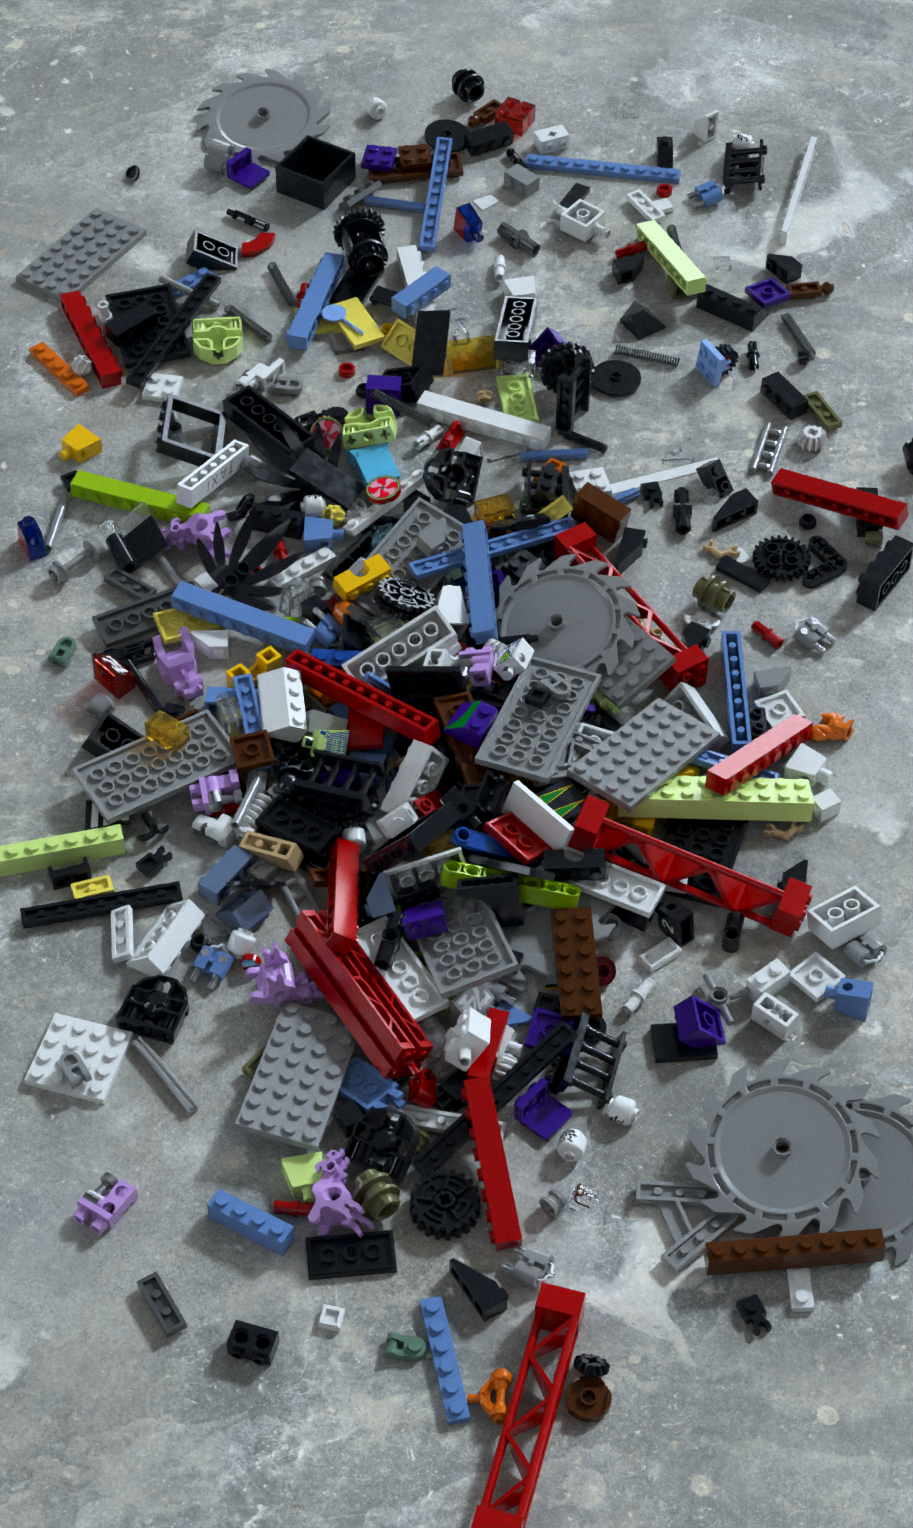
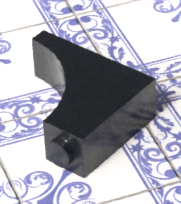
[456,873,525,927]

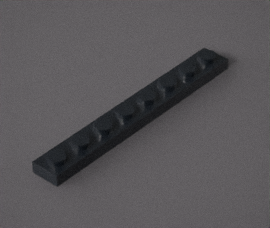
[20,881,183,929]

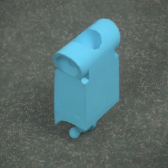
[346,442,401,497]

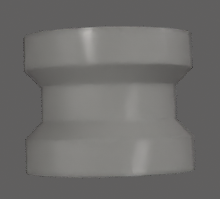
[309,575,327,598]
[539,1188,567,1217]

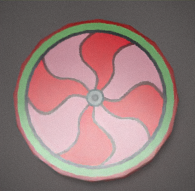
[310,417,343,451]
[366,475,401,505]

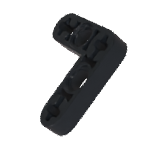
[802,536,847,589]

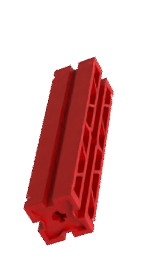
[284,909,434,1079]

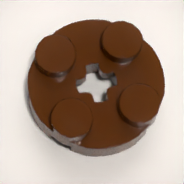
[565,1376,612,1422]

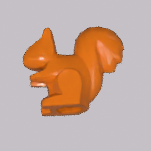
[811,712,854,742]

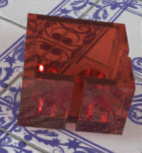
[495,97,536,137]

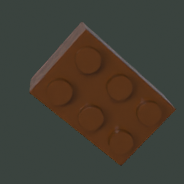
[570,482,631,544]

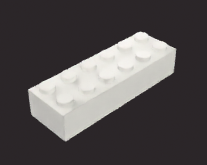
[341,605,458,689]

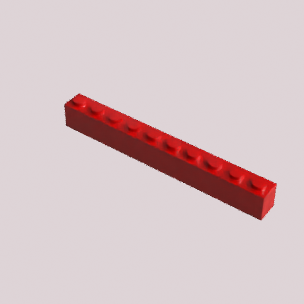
[285,649,441,746]

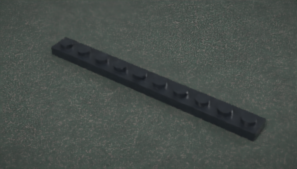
[126,272,221,389]
[411,1021,578,1177]

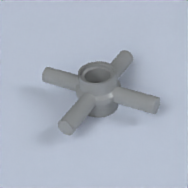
[703,973,749,1026]

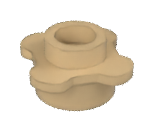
[476,390,493,405]

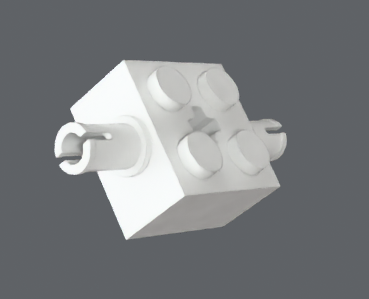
[554,199,611,242]
[444,1008,491,1072]

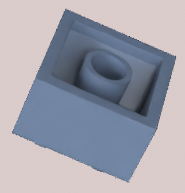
[364,872,396,920]
[215,889,274,931]

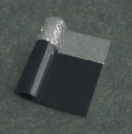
[98,501,168,574]

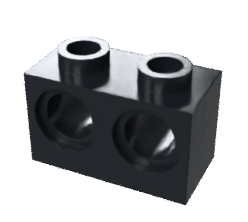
[226,1320,280,1366]

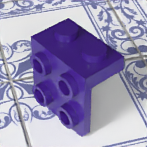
[226,147,270,189]
[402,901,448,941]
[514,1078,572,1141]

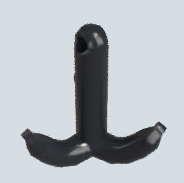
[137,809,169,841]

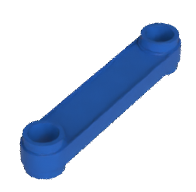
[451,827,544,868]

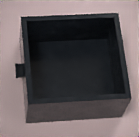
[275,135,356,210]

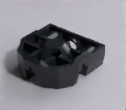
[422,447,483,509]
[116,974,189,1045]
[342,1107,420,1184]

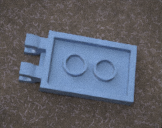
[339,1056,407,1113]

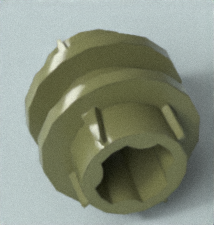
[692,575,736,614]
[352,1169,401,1221]

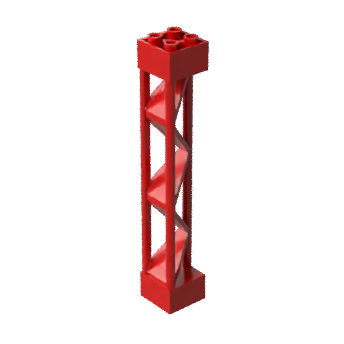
[554,522,709,692]
[568,795,813,937]
[471,1282,586,1528]

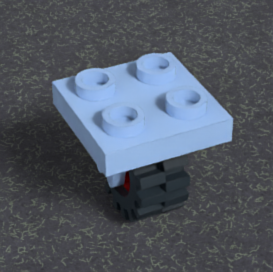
[695,339,739,387]

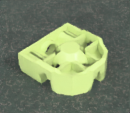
[192,316,243,365]
[343,404,397,450]

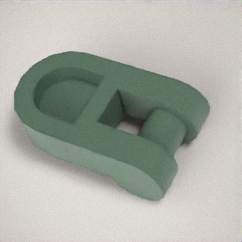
[48,637,76,667]
[384,1332,426,1361]

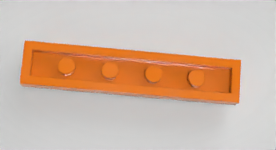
[29,342,90,397]

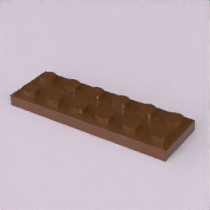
[368,152,463,183]
[550,907,603,1020]

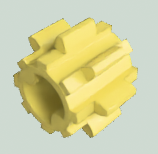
[321,505,345,526]

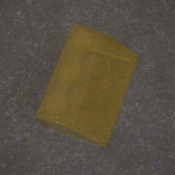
[446,335,500,375]

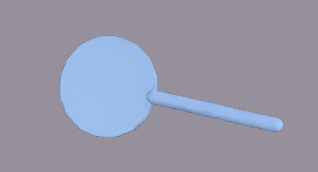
[322,304,364,335]

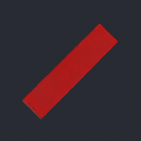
[467,1007,510,1079]

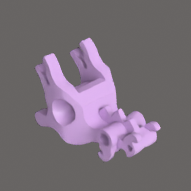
[161,510,232,560]
[152,626,204,701]
[245,942,324,1008]
[308,1148,375,1237]

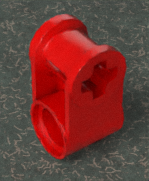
[408,1068,437,1109]

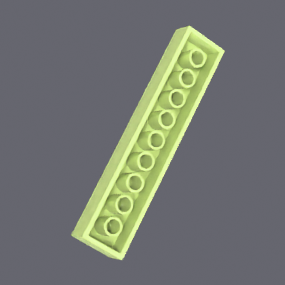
[616,775,815,822]

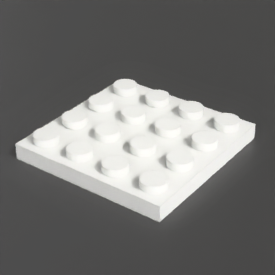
[24,1013,134,1104]

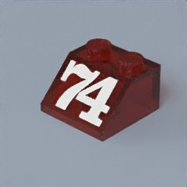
[92,653,136,700]

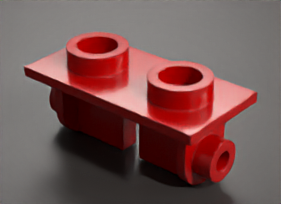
[436,421,466,450]
[413,789,443,819]

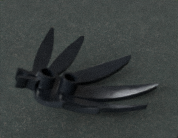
[242,416,341,512]
[196,507,304,611]

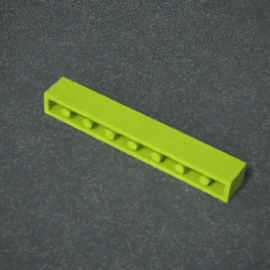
[70,470,210,524]

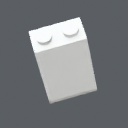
[434,585,469,640]

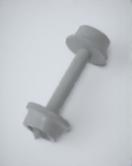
[47,538,105,584]

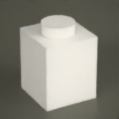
[812,788,842,822]

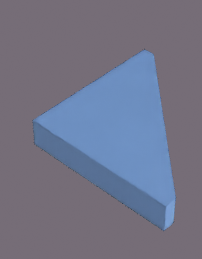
[496,1001,533,1028]

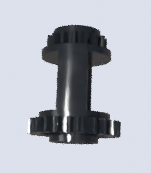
[333,207,388,278]

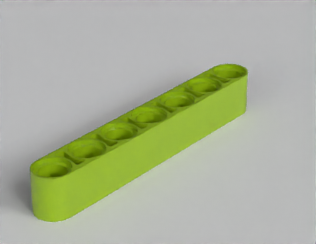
[440,861,581,909]

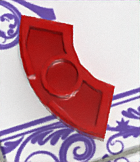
[241,233,275,257]

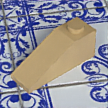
[239,830,304,872]

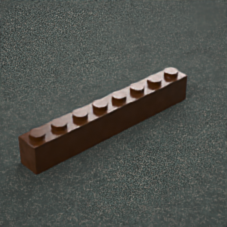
[704,1228,886,1276]

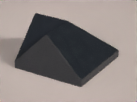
[620,301,666,340]

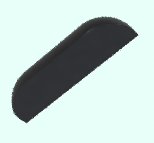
[322,530,374,580]

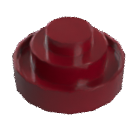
[596,956,616,986]

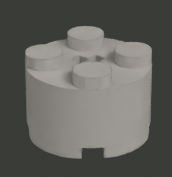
[204,138,236,175]

